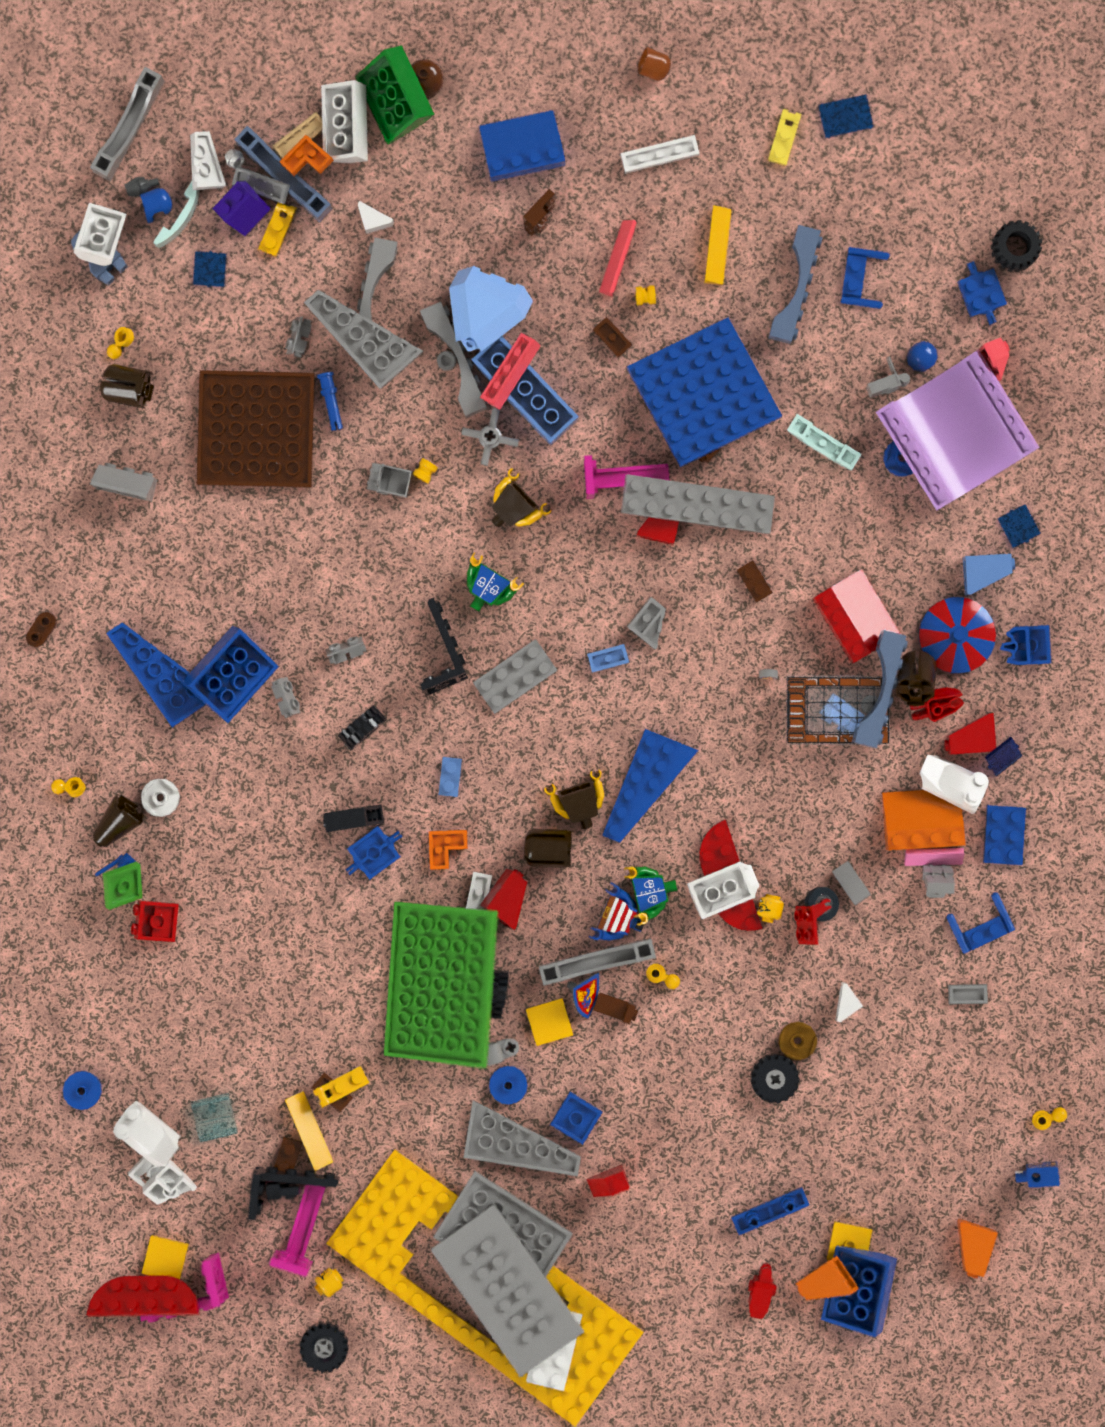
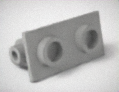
[285,316,312,358]
[326,636,367,665]
[271,677,301,718]

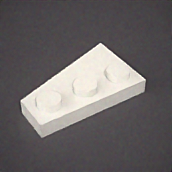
[190,131,226,190]

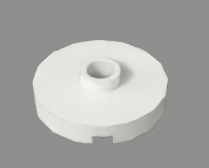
[141,779,180,817]

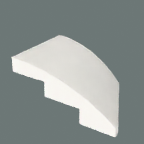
[128,1157,197,1205]

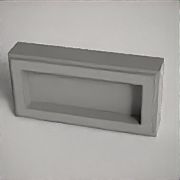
[948,984,988,1004]

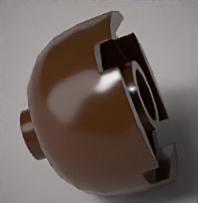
[411,59,444,99]

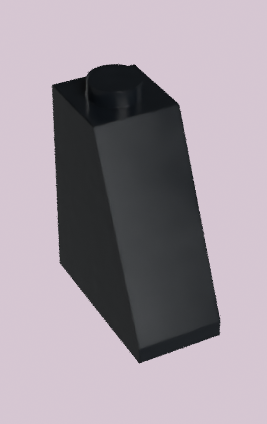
[323,804,384,832]

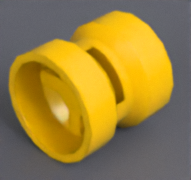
[635,285,656,306]
[412,458,438,484]

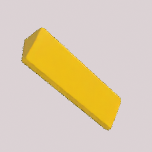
[704,205,732,285]
[285,1091,334,1171]

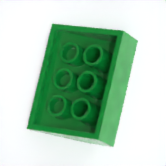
[355,46,435,145]

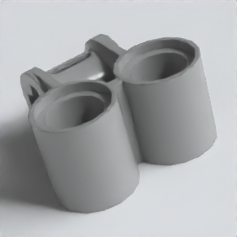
[487,1039,519,1066]

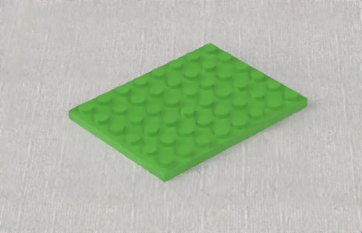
[384,902,498,1068]

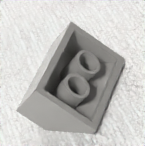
[90,463,157,502]

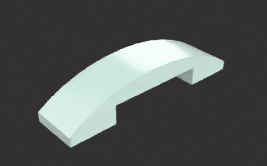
[153,181,199,248]
[787,414,862,471]

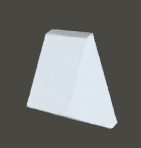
[358,201,394,234]
[835,982,863,1022]

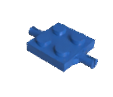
[957,261,1007,325]
[345,826,403,880]

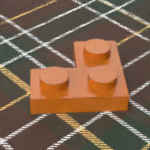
[280,135,334,176]
[429,830,468,870]

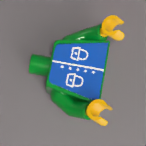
[466,552,524,612]
[624,866,678,926]

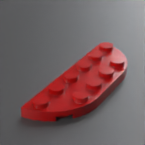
[699,820,762,931]
[86,1275,199,1317]

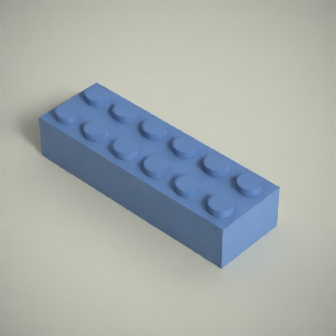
[471,336,579,446]

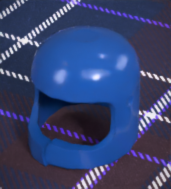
[140,188,172,224]

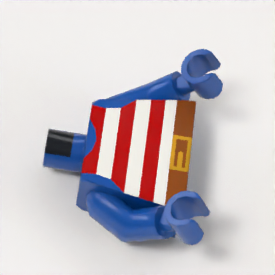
[589,882,644,941]

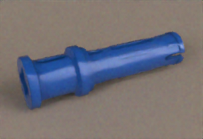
[317,372,343,431]

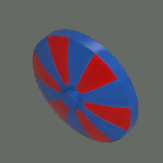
[918,597,996,674]

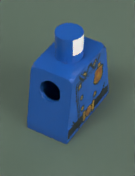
[1015,1161,1060,1188]

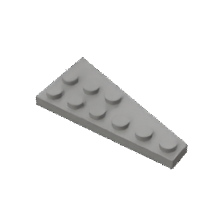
[304,290,424,390]

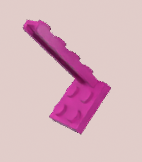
[584,455,669,499]
[269,1185,326,1277]
[140,1253,229,1323]

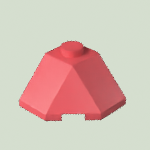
[979,338,1010,382]

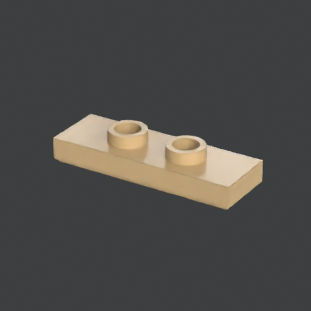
[272,112,323,159]

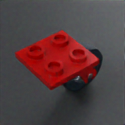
[794,887,839,945]

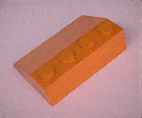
[882,790,966,850]

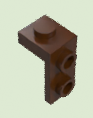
[594,993,638,1025]

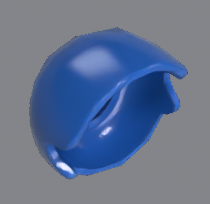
[906,341,938,372]

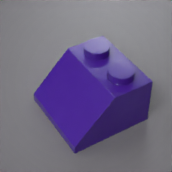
[212,181,271,236]

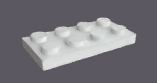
[526,1311,582,1391]

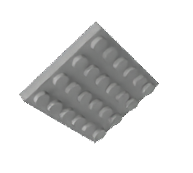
[433,1171,573,1276]

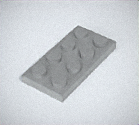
[473,639,558,714]

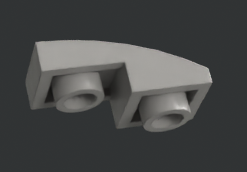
[832,861,871,906]

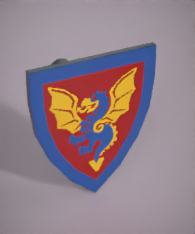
[567,972,599,1019]

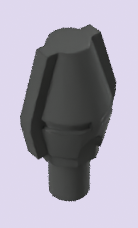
[124,177,159,196]

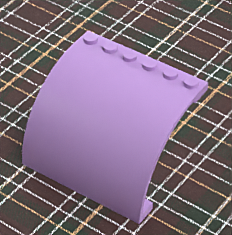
[876,350,1040,510]

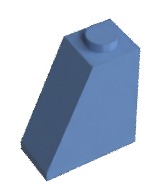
[963,554,1015,596]

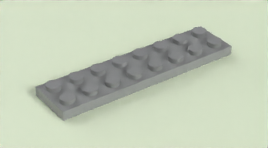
[621,474,775,534]

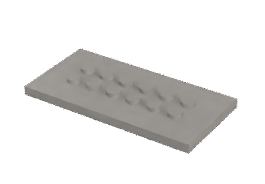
[431,1204,584,1377]

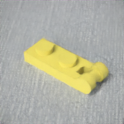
[768,109,801,166]

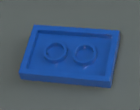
[983,805,1026,865]

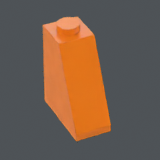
[957,1218,998,1279]
[795,1256,859,1300]

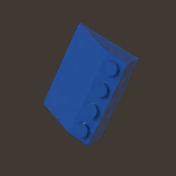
[479,110,565,182]
[181,626,279,723]
[821,1245,897,1337]

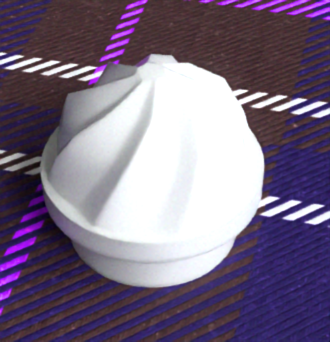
[225,149,245,169]

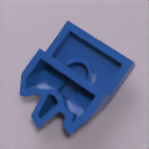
[1000,625,1052,665]

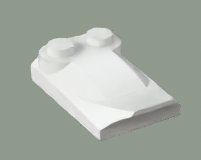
[74,203,126,266]
[920,755,989,814]
[687,861,759,919]
[113,1101,181,1167]

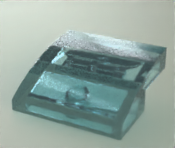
[191,1093,238,1142]

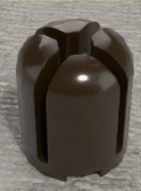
[100,364,154,409]
[896,651,937,706]
[524,829,572,868]

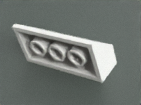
[321,80,368,163]

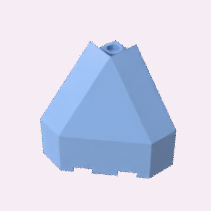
[449,266,533,352]

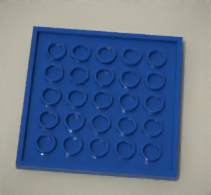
[627,317,782,468]

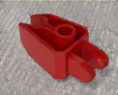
[909,687,964,722]
[748,1263,777,1319]

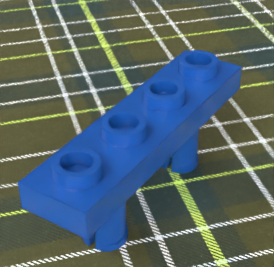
[731,1187,810,1235]

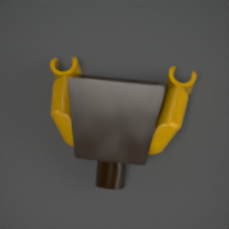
[492,468,552,528]
[544,770,605,829]

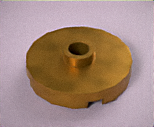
[778,1021,817,1060]

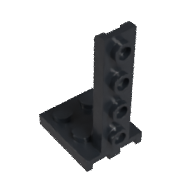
[420,598,468,696]
[248,1166,340,1221]

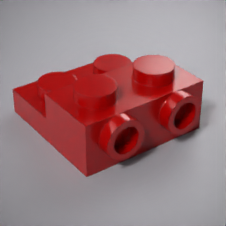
[131,900,179,942]

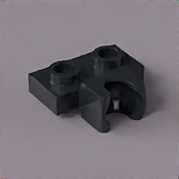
[266,1182,303,1200]

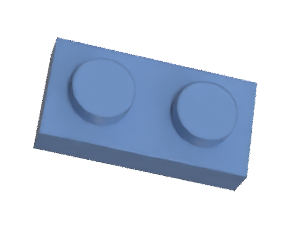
[587,644,629,673]
[439,757,462,797]

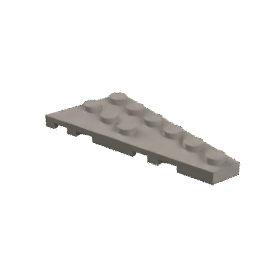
[464,1100,581,1176]

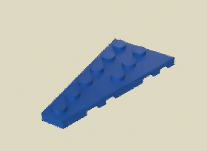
[106,623,206,728]
[602,729,699,843]

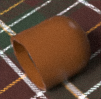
[638,47,671,81]

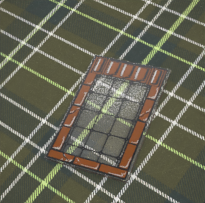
[785,675,890,745]

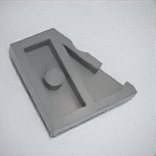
[626,597,666,650]

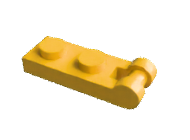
[258,202,297,257]
[313,1066,369,1108]

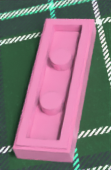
[904,848,964,866]

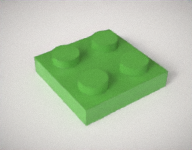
[103,862,143,910]

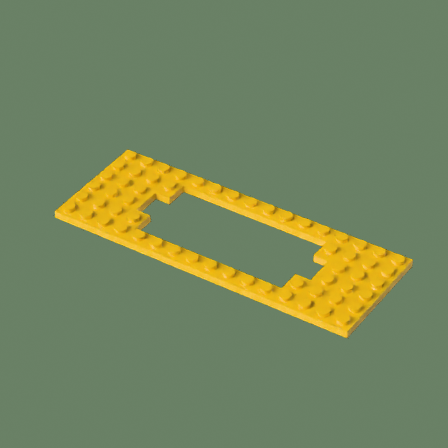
[326,1149,643,1427]

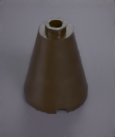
[93,794,145,847]

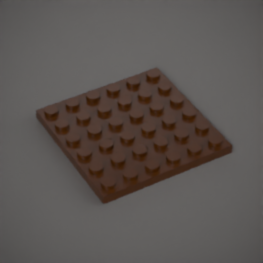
[196,370,315,488]

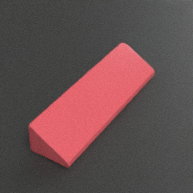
[599,220,637,296]
[480,333,540,410]

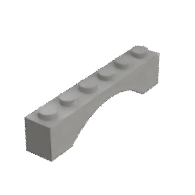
[90,67,165,181]
[357,238,398,321]
[420,302,488,418]
[539,938,656,986]

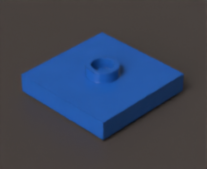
[550,1091,603,1145]

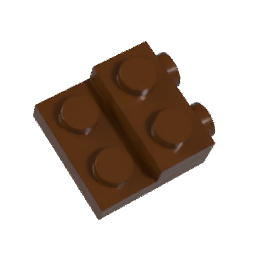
[523,189,555,236]

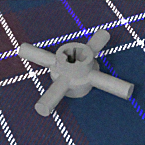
[461,408,519,466]

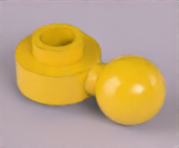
[107,327,134,359]
[51,777,86,798]
[646,964,680,989]
[1032,1107,1067,1130]

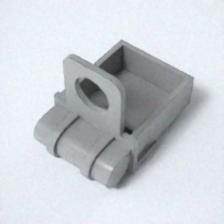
[866,356,910,398]
[367,463,413,498]
[922,864,955,898]

